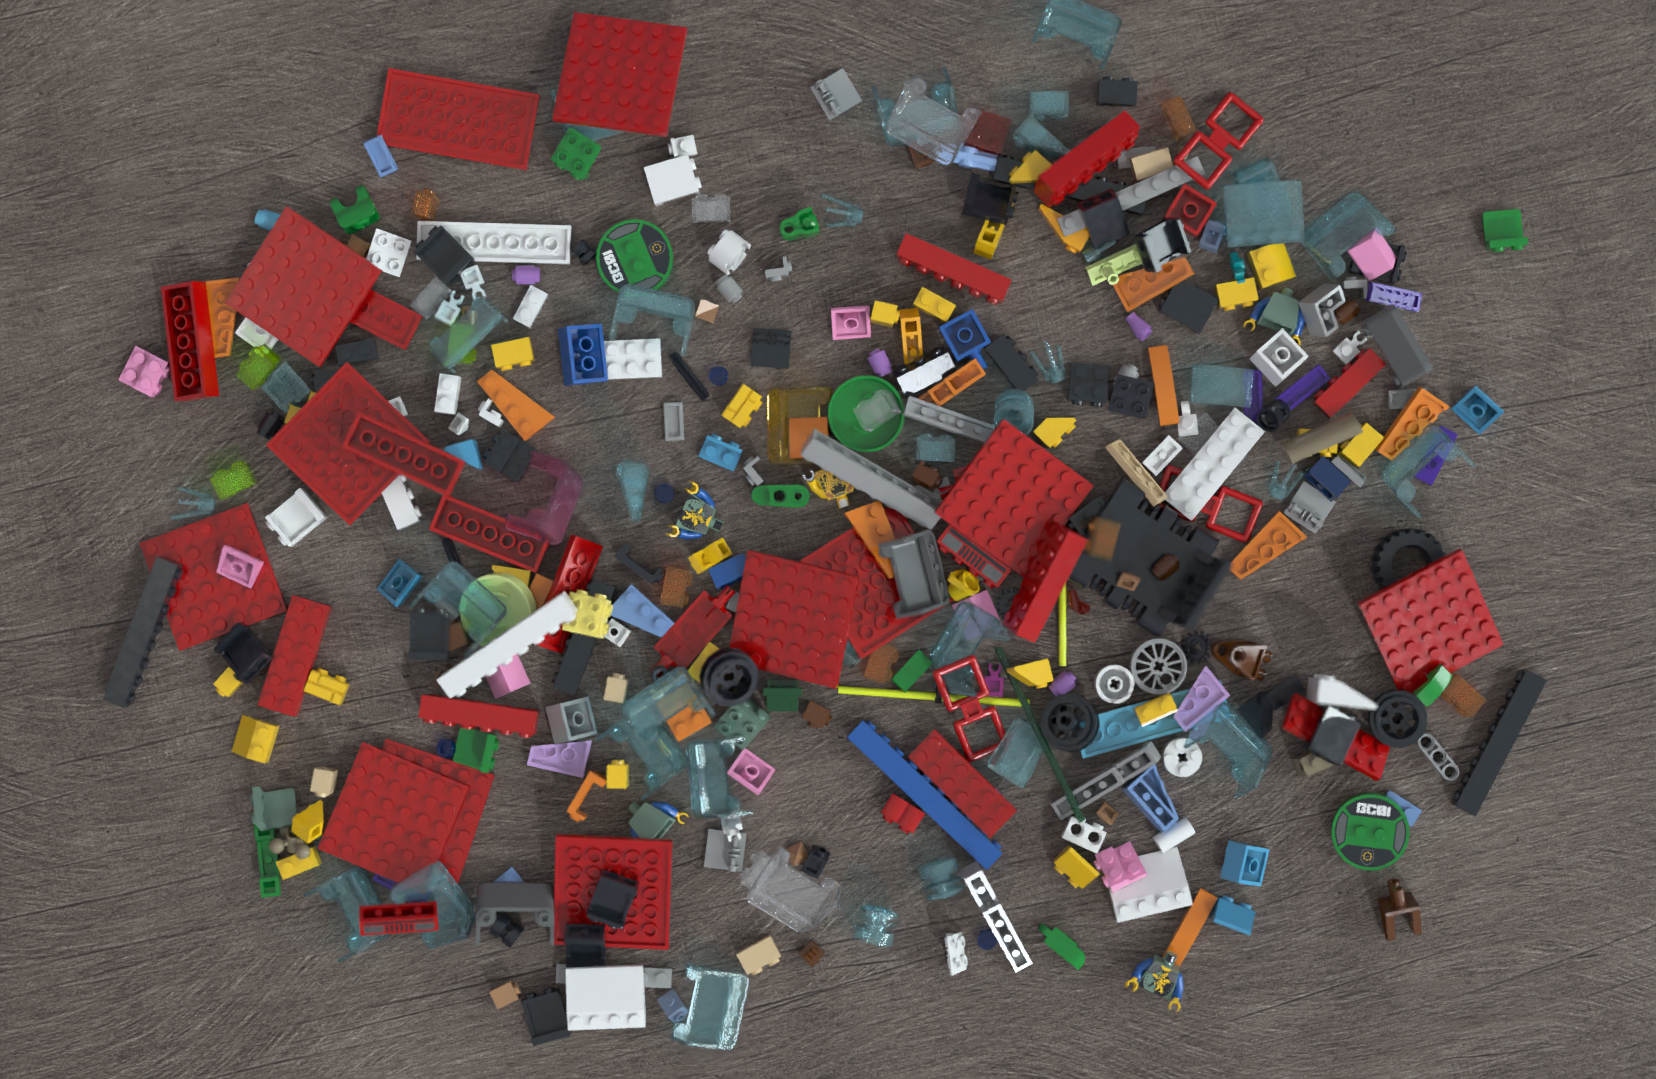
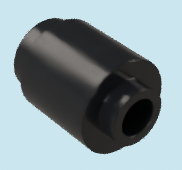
[257,411,283,440]

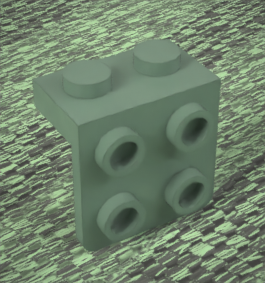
[715,698,771,750]
[250,786,297,831]

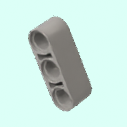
[1415,733,1459,781]

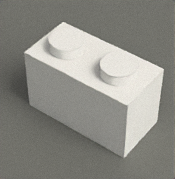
[434,374,461,415]

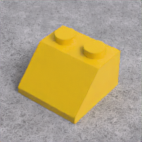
[1247,241,1296,290]
[231,715,280,764]
[1053,845,1099,889]

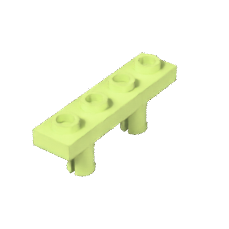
[1085,244,1143,285]

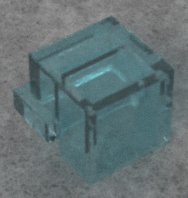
[261,362,312,412]

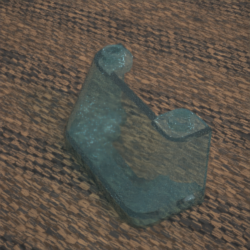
[390,861,476,949]

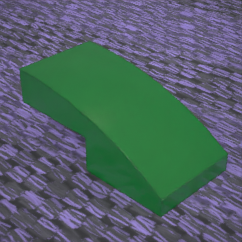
[891,650,933,693]
[1414,664,1453,707]

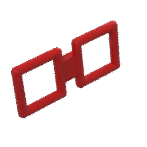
[1173,92,1264,189]
[1152,465,1263,543]
[932,655,1010,762]

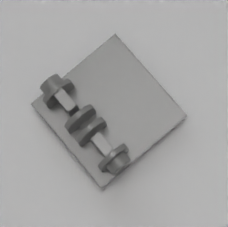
[810,68,862,120]
[1283,481,1336,534]
[704,829,747,872]

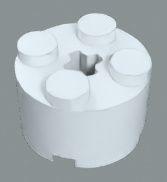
[707,230,751,275]
[1094,664,1134,703]
[1161,738,1202,777]

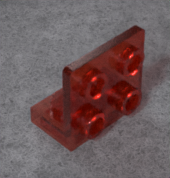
[964,109,1011,156]

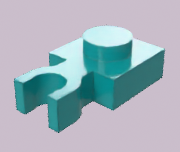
[1229,252,1245,283]

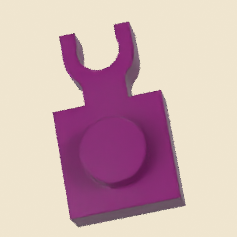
[984,663,1004,698]

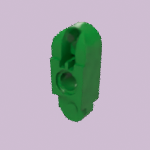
[751,485,810,508]
[1037,923,1085,970]

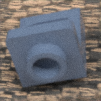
[1198,220,1226,253]
[657,989,689,1023]

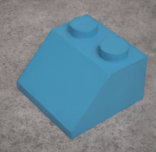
[1220,841,1270,887]
[1209,895,1255,935]

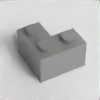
[1298,283,1346,337]

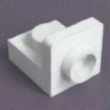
[668,135,697,158]
[478,398,504,427]

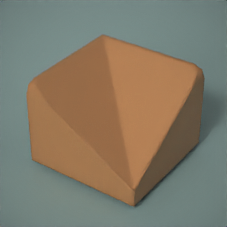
[695,299,719,324]

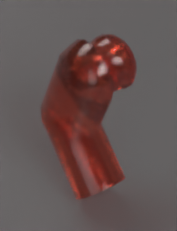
[1067,590,1090,615]

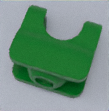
[329,184,380,235]
[779,207,820,241]

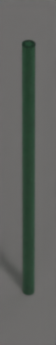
[995,647,1085,823]

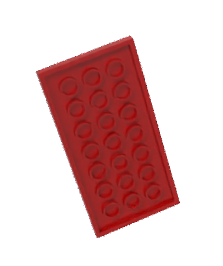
[376,68,540,171]

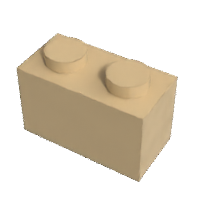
[1129,147,1173,182]
[604,673,629,703]
[310,766,339,797]
[736,934,781,975]

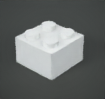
[1250,328,1309,387]

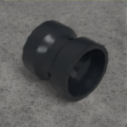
[570,239,597,266]

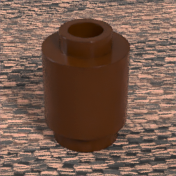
[1333,299,1361,326]
[1151,553,1180,582]

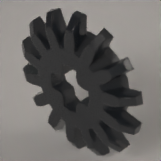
[994,587,1019,620]
[1181,630,1213,665]

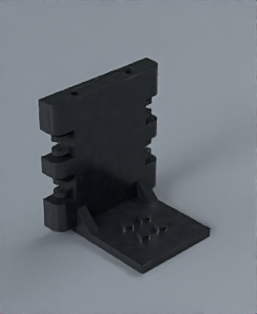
[1068,478,1233,637]

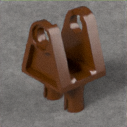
[1211,639,1272,681]
[1377,878,1422,941]

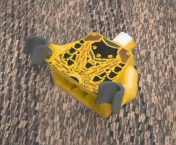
[801,452,858,509]

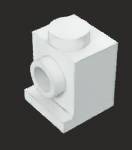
[604,618,631,647]

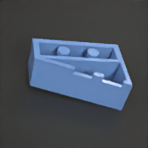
[611,584,675,637]
[1122,764,1179,832]

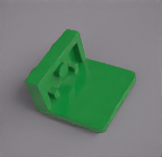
[550,128,602,180]
[1482,209,1528,253]
[453,728,500,773]

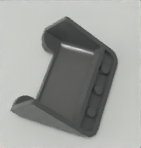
[878,530,950,619]

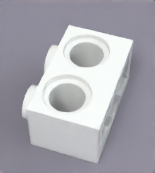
[1061,814,1106,854]

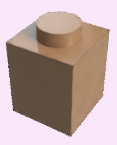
[489,980,521,1009]

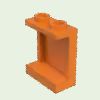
[567,769,607,822]

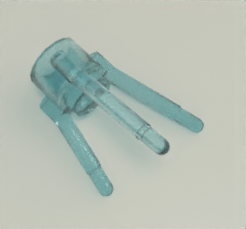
[821,194,864,227]
[1082,241,1116,265]
[1030,341,1066,384]
[1268,461,1310,501]
[171,487,215,520]

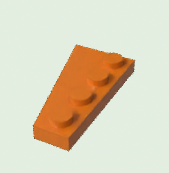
[1113,257,1194,312]
[206,277,240,358]
[477,370,555,441]
[1375,386,1450,461]
[844,500,895,579]
[1230,511,1307,580]

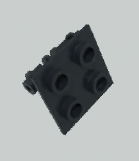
[751,328,792,369]
[1108,374,1154,419]

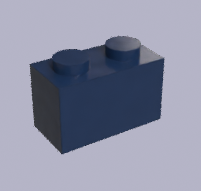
[1303,456,1351,502]

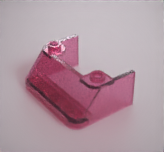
[505,450,583,545]

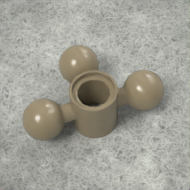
[269,826,310,859]

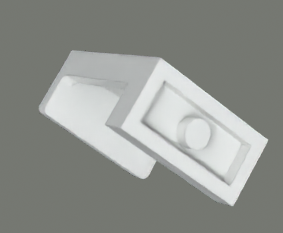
[644,154,702,206]
[265,488,327,547]

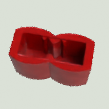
[880,793,925,834]

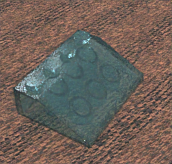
[1224,180,1304,248]
[617,460,650,523]

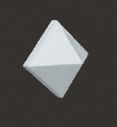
[448,413,469,435]

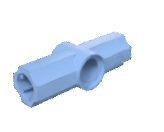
[938,143,998,172]

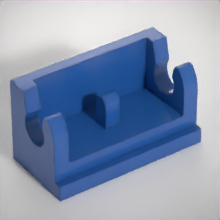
[708,553,746,591]

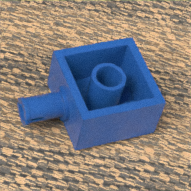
[938,309,991,369]

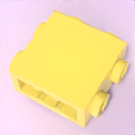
[561,590,613,638]

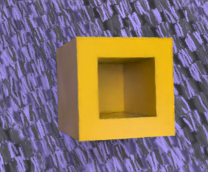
[214,667,243,697]

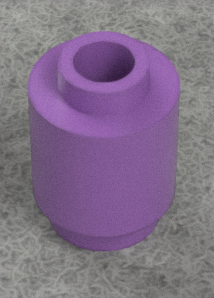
[512,265,540,285]
[867,348,893,378]
[1048,670,1077,697]

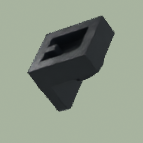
[801,845,830,879]

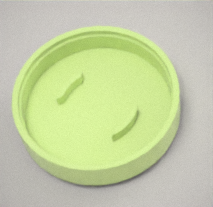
[460,572,537,647]

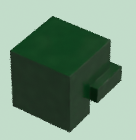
[763,679,802,711]

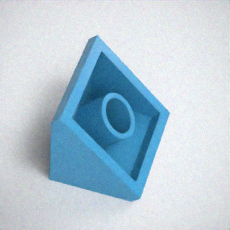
[1451,386,1504,435]
[444,439,484,470]
[376,559,423,607]

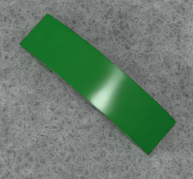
[254,824,281,898]

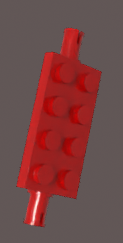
[650,585,736,678]

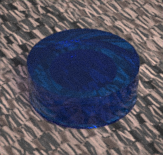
[709,366,729,386]
[655,484,674,503]
[436,739,456,758]
[977,930,997,950]

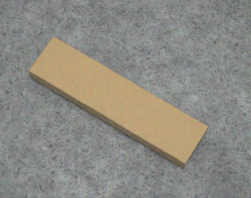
[1105,439,1168,506]

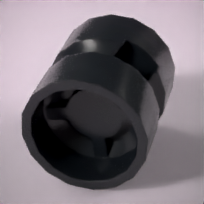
[1257,399,1291,432]
[488,912,525,948]

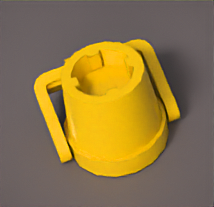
[947,568,980,601]

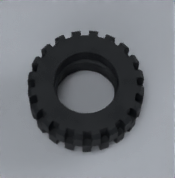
[1370,528,1446,590]

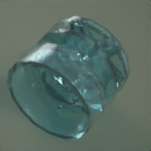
[993,389,1034,435]
[917,857,965,900]
[853,905,899,947]

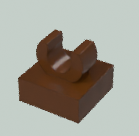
[798,940,825,967]

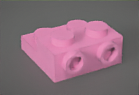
[118,346,171,398]
[1093,841,1147,892]

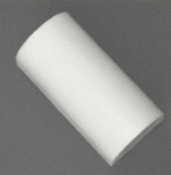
[1152,817,1195,854]

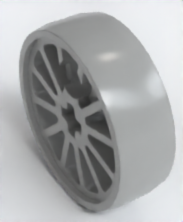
[1129,638,1187,695]

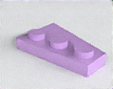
[1173,666,1230,732]
[527,740,592,778]

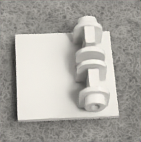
[366,228,411,277]
[944,931,968,975]

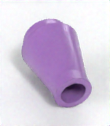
[1125,312,1153,341]

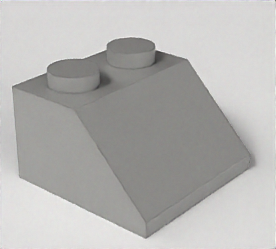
[545,696,598,744]

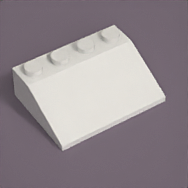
[1306,674,1377,709]
[1108,847,1193,922]
[566,964,646,1030]

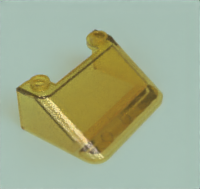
[767,386,832,465]

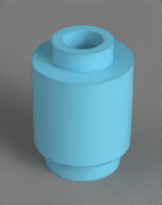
[255,209,281,231]

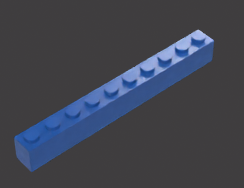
[847,720,1003,870]

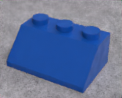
[558,324,608,386]

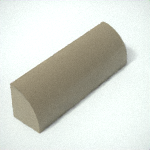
[1280,412,1363,464]

